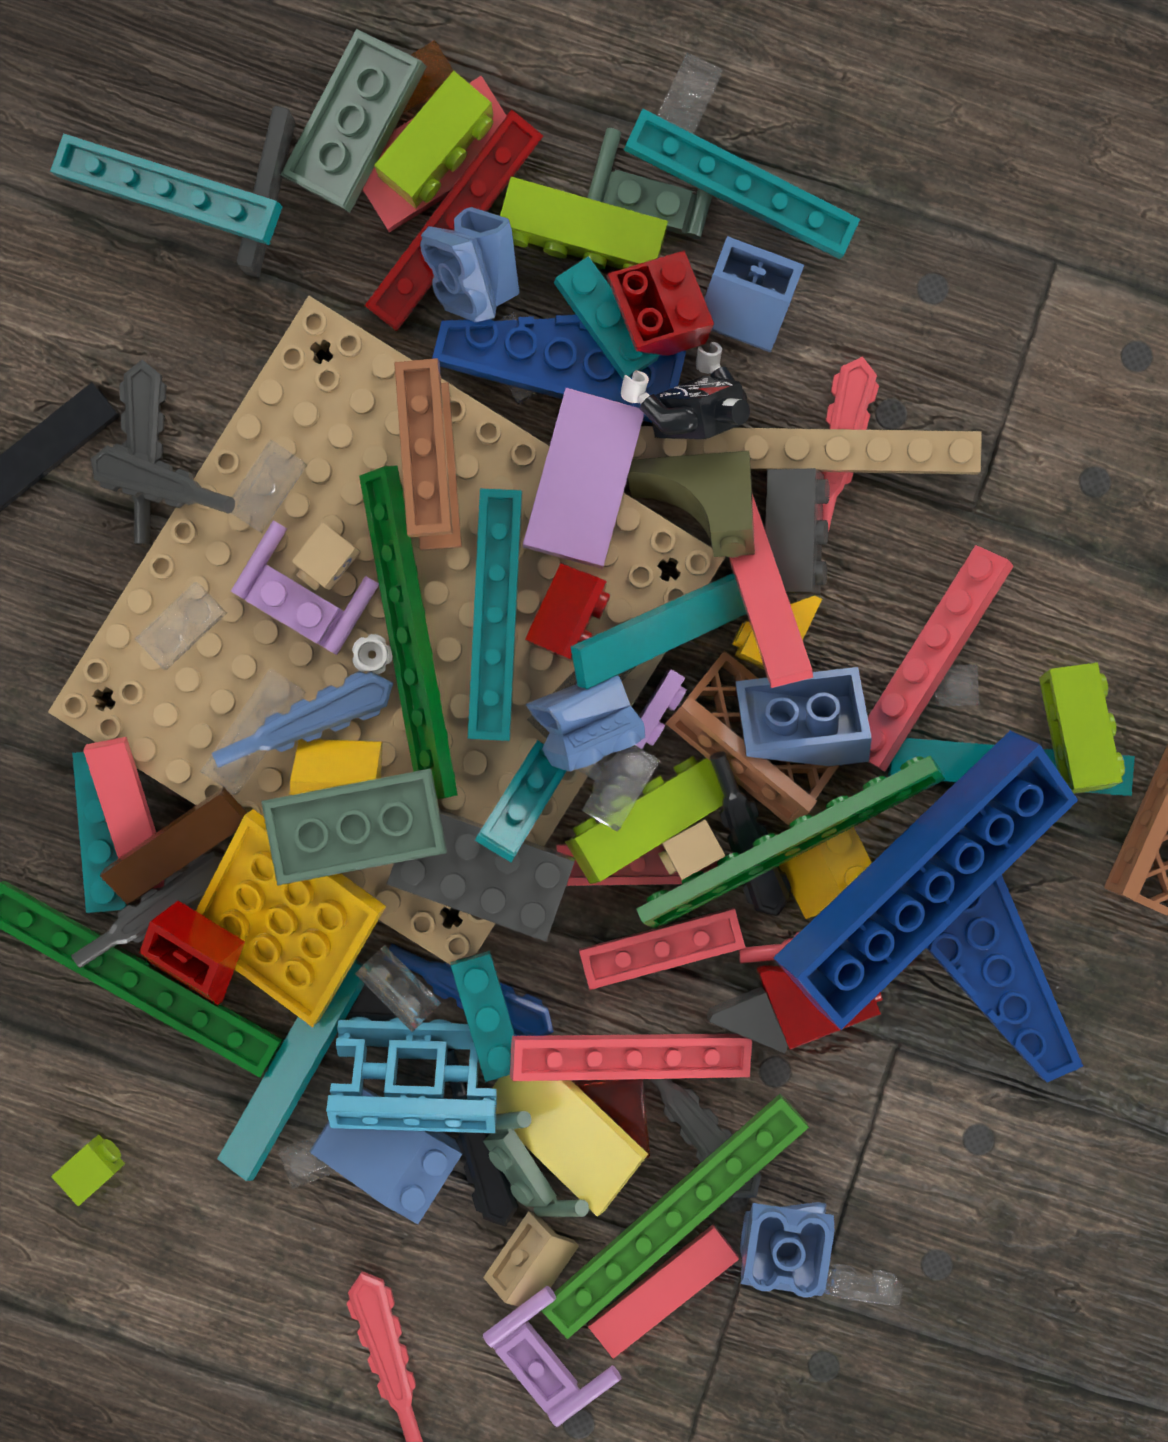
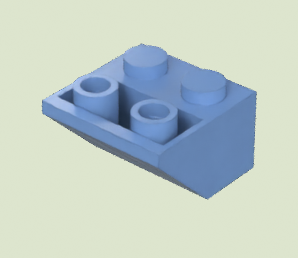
[704,236,804,352]

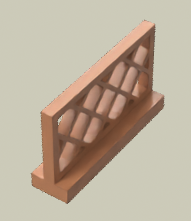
[665,650,839,825]
[1104,744,1168,916]

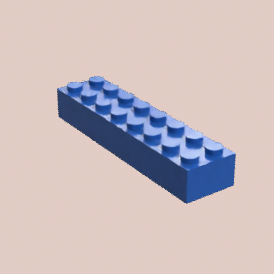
[773,730,1078,1030]

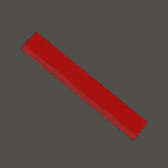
[364,109,543,332]

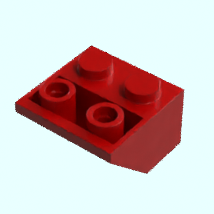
[607,250,714,356]
[525,563,611,662]
[140,900,245,1005]

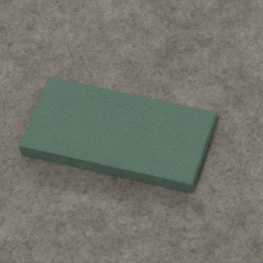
[280,29,427,213]
[261,768,447,885]

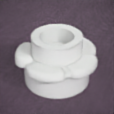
[352,634,393,675]

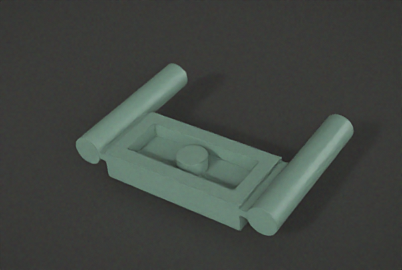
[587,128,713,239]
[483,1111,589,1217]

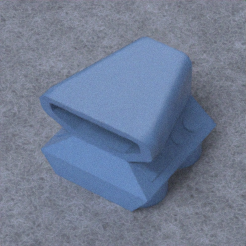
[420,207,520,322]
[526,675,646,771]
[740,1202,834,1298]

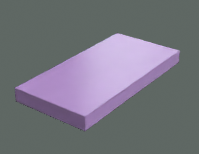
[522,388,644,569]

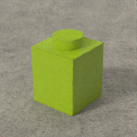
[51,1134,125,1207]

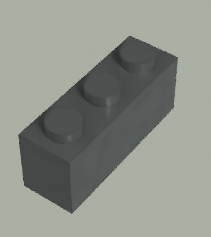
[766,468,830,595]

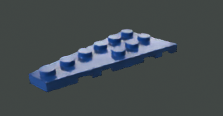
[432,315,686,423]
[926,875,1083,1082]

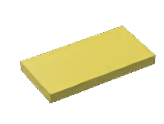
[492,1075,648,1217]

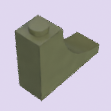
[628,451,755,558]

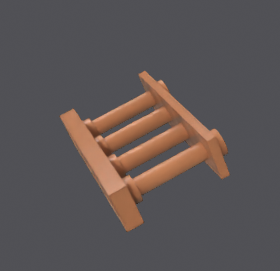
[394,358,462,551]

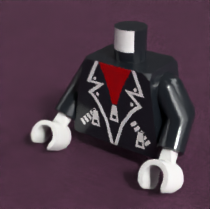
[621,342,750,439]

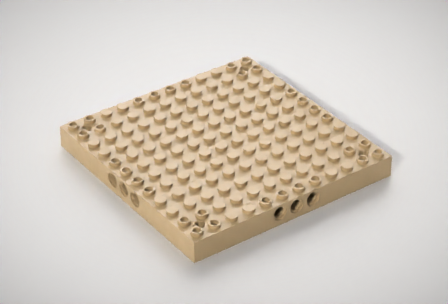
[48,296,726,965]

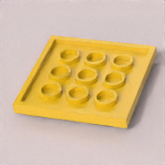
[196,809,386,1027]

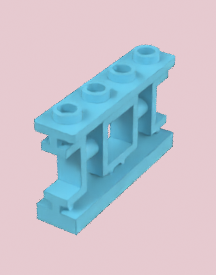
[326,1017,497,1133]

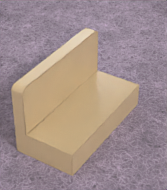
[483,1211,579,1307]

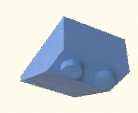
[736,667,872,766]
[310,1086,462,1224]

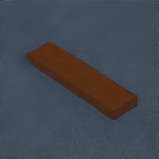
[100,787,247,905]

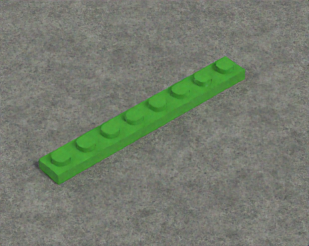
[541,1094,809,1339]

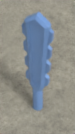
[212,671,393,768]

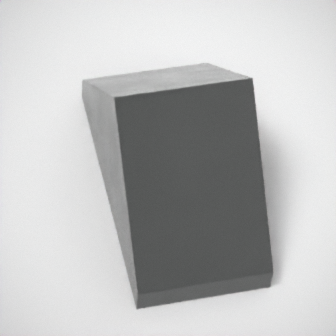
[707,986,788,1053]

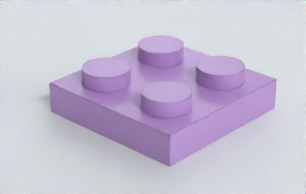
[635,669,687,749]

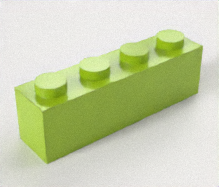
[500,177,668,269]
[565,755,724,884]

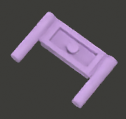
[231,520,379,655]
[483,1286,621,1427]

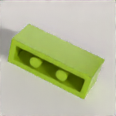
[374,71,494,209]
[1039,662,1125,794]

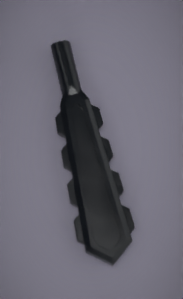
[710,751,791,917]
[447,1049,519,1227]

